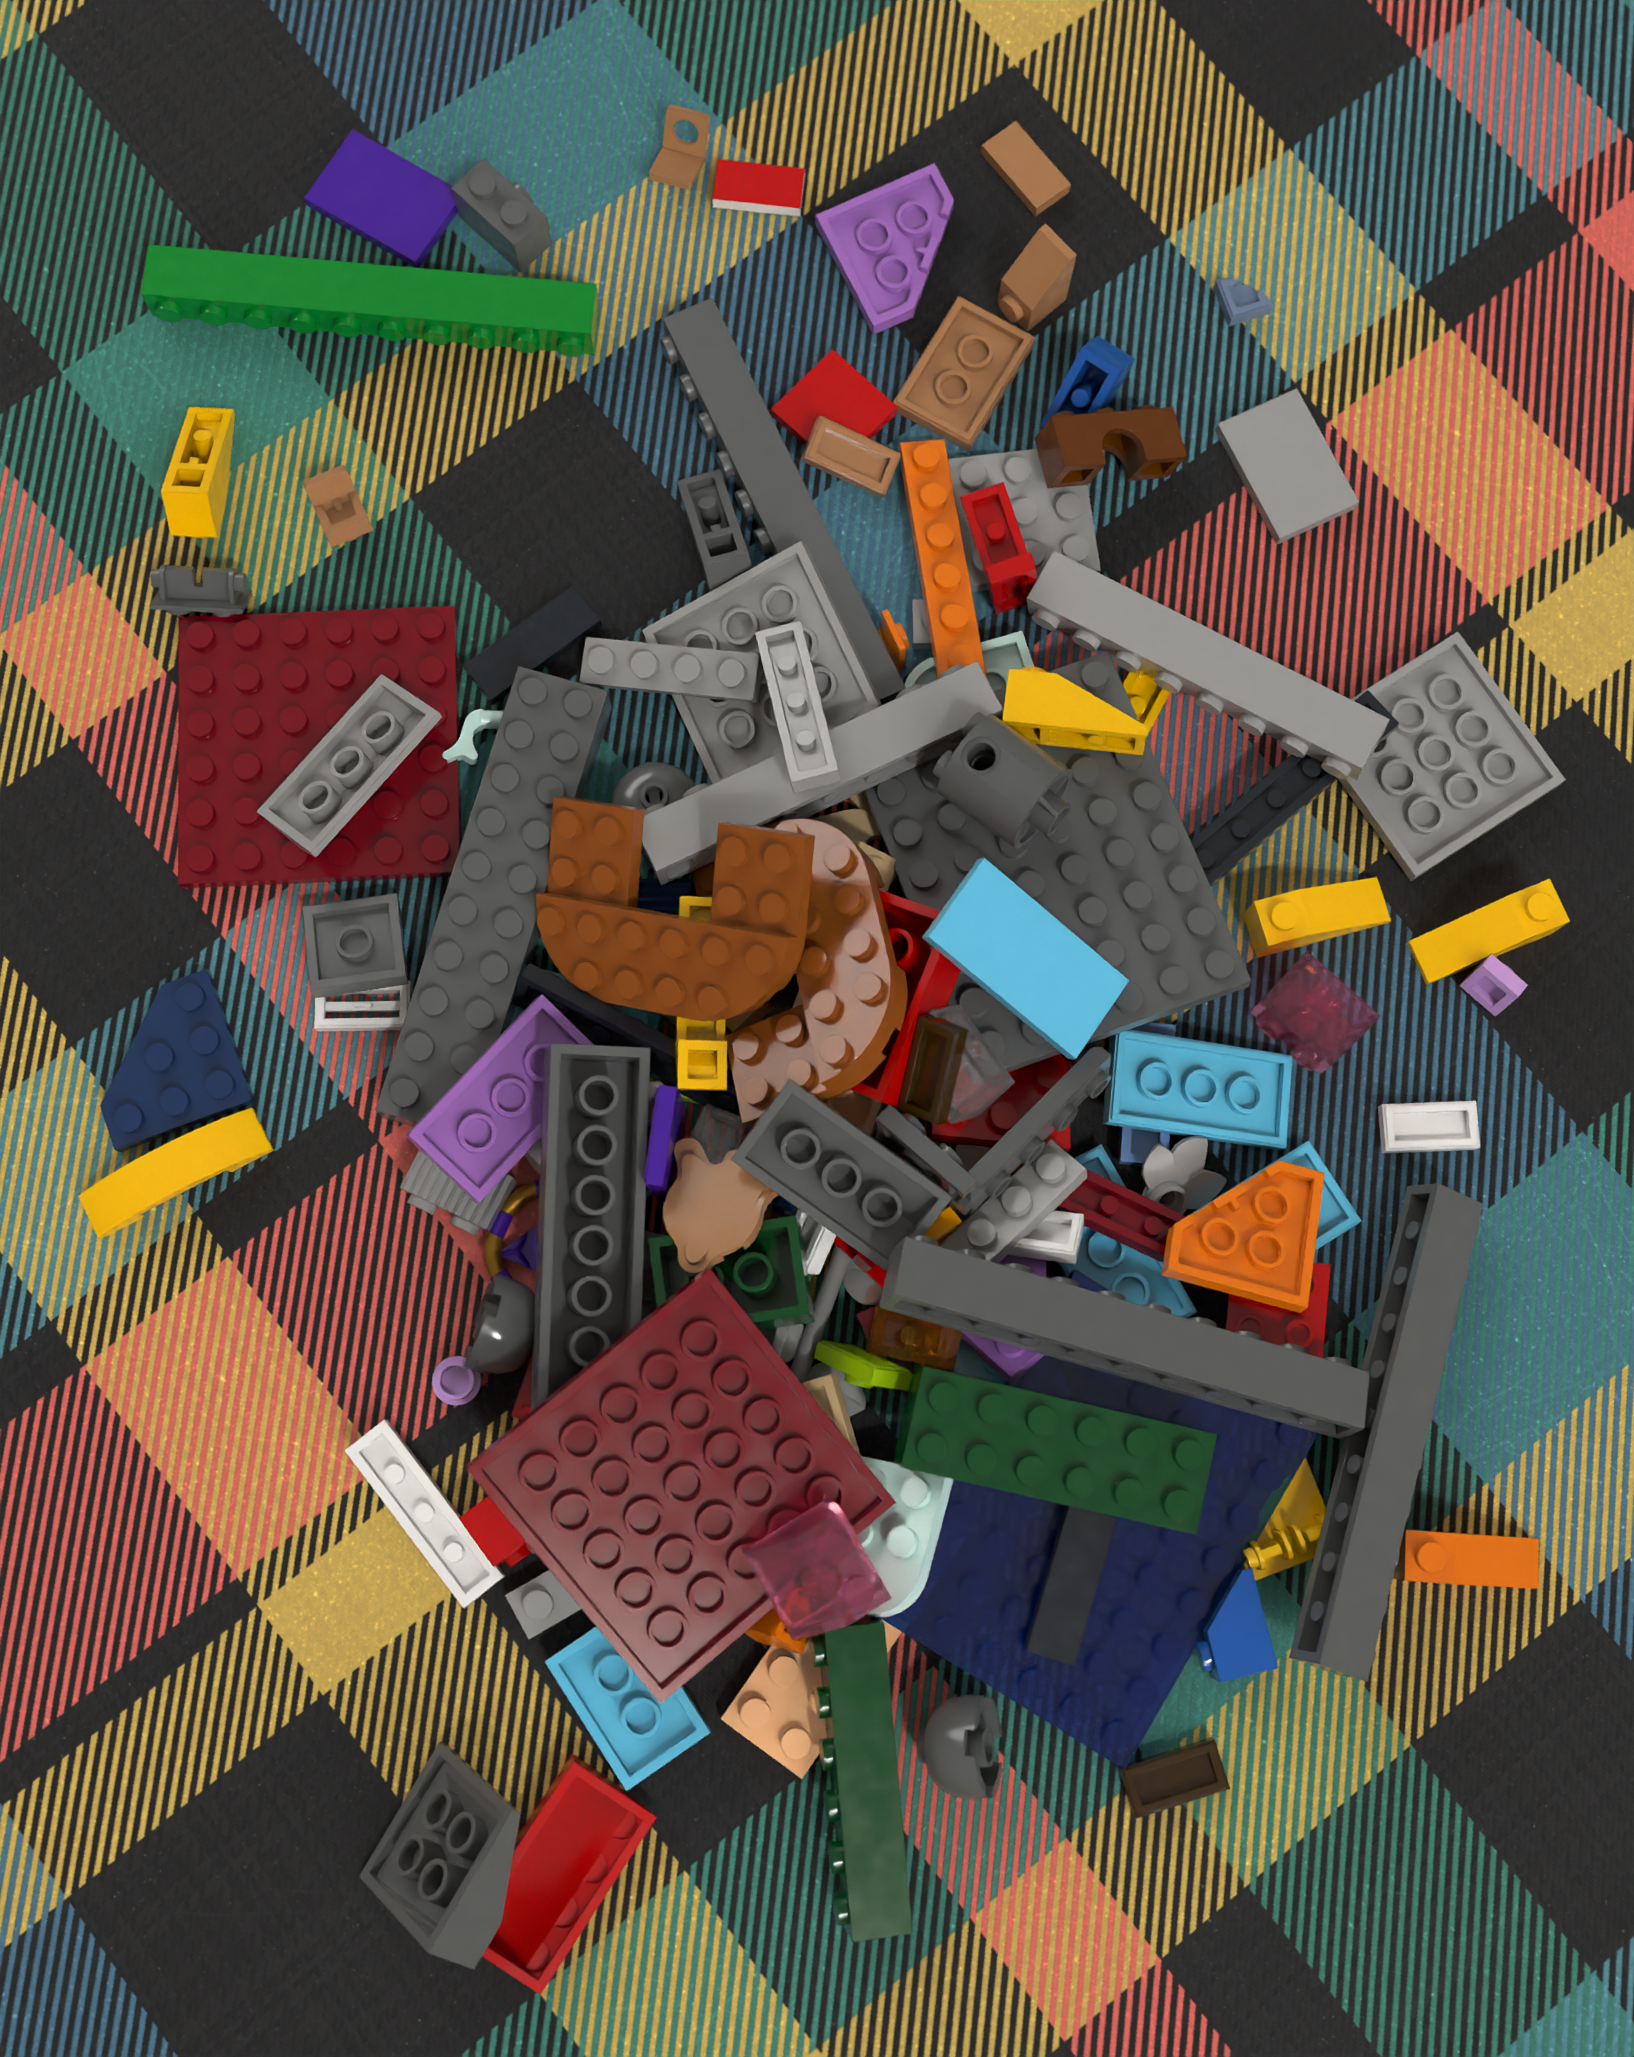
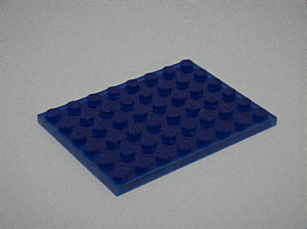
[875,1269,1319,1770]

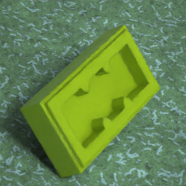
[814,1340,913,1391]

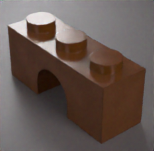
[1034,405,1187,488]

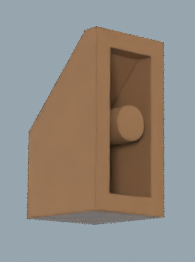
[997,224,1077,332]

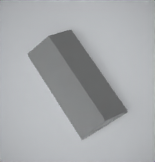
[257,674,442,857]

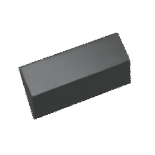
[731,1078,953,1271]

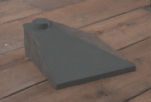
[359,1741,520,1969]

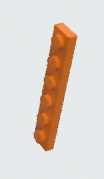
[898,439,987,680]

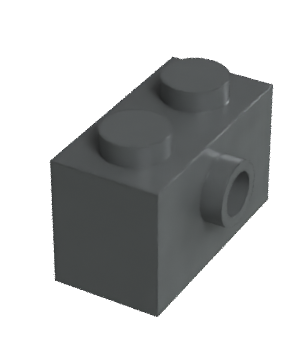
[452,159,552,273]

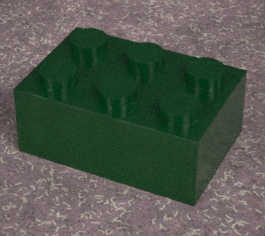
[648,1215,815,1331]

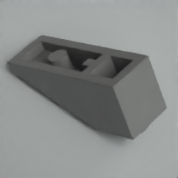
[677,469,752,591]

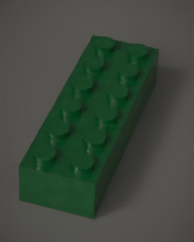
[893,1363,1218,1535]

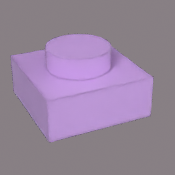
[1460,954,1528,1017]

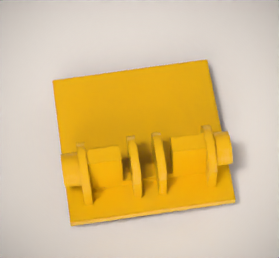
[1214,1454,1326,1581]

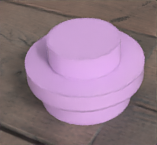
[432,1356,482,1405]

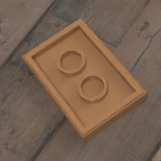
[893,296,1036,452]

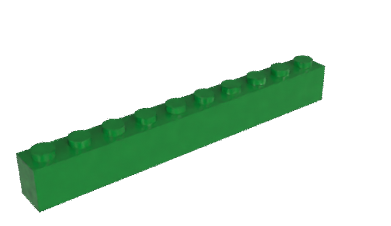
[141,244,600,357]

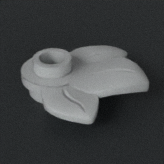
[1141,1136,1227,1215]

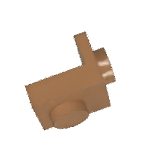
[303,465,373,548]

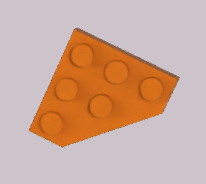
[1161,1160,1325,1313]

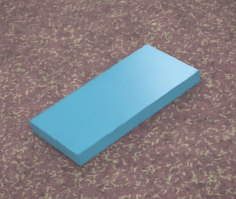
[922,858,1129,1059]
[1102,1029,1293,1150]
[1057,1144,1197,1319]

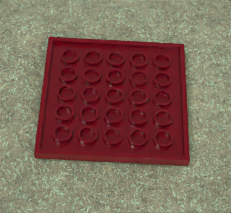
[178,606,462,889]
[466,1267,896,1704]

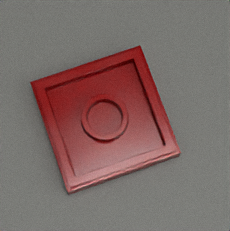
[771,349,898,447]

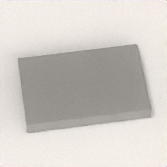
[1215,388,1360,545]

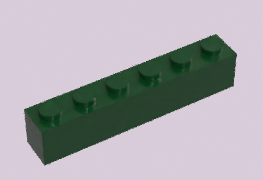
[810,1615,913,1942]

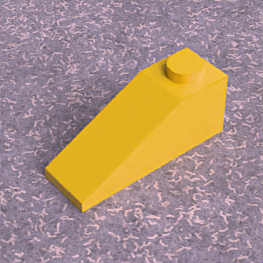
[161,407,235,538]
[1002,666,1147,755]
[1243,877,1391,958]
[1407,879,1570,985]

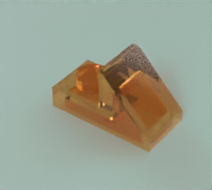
[866,1304,962,1371]

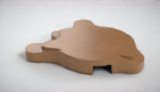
[663,1138,779,1277]

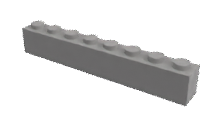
[1027,551,1390,780]
[642,661,1003,886]

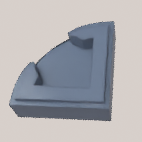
[1213,278,1273,327]

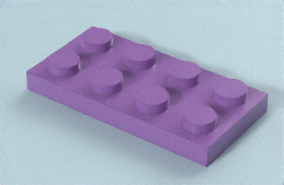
[405,994,594,1203]

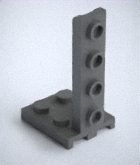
[876,1047,1111,1224]

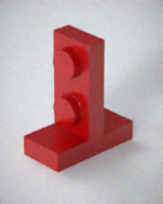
[960,482,1037,614]

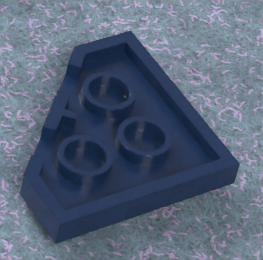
[100,969,255,1152]

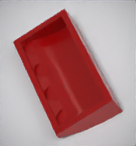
[482,1753,657,1995]

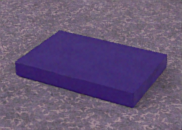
[304,129,458,268]
[643,1085,688,1202]

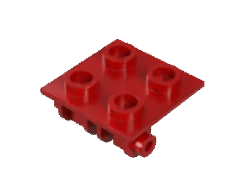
[1226,1263,1331,1358]

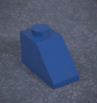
[1040,336,1135,427]
[1195,1566,1278,1682]

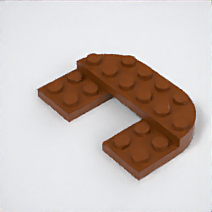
[536,796,815,1021]
[692,819,908,1129]

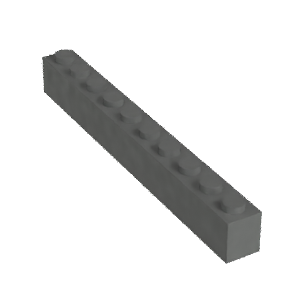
[660,298,906,705]
[1289,1183,1483,1682]
[879,1236,1370,1439]

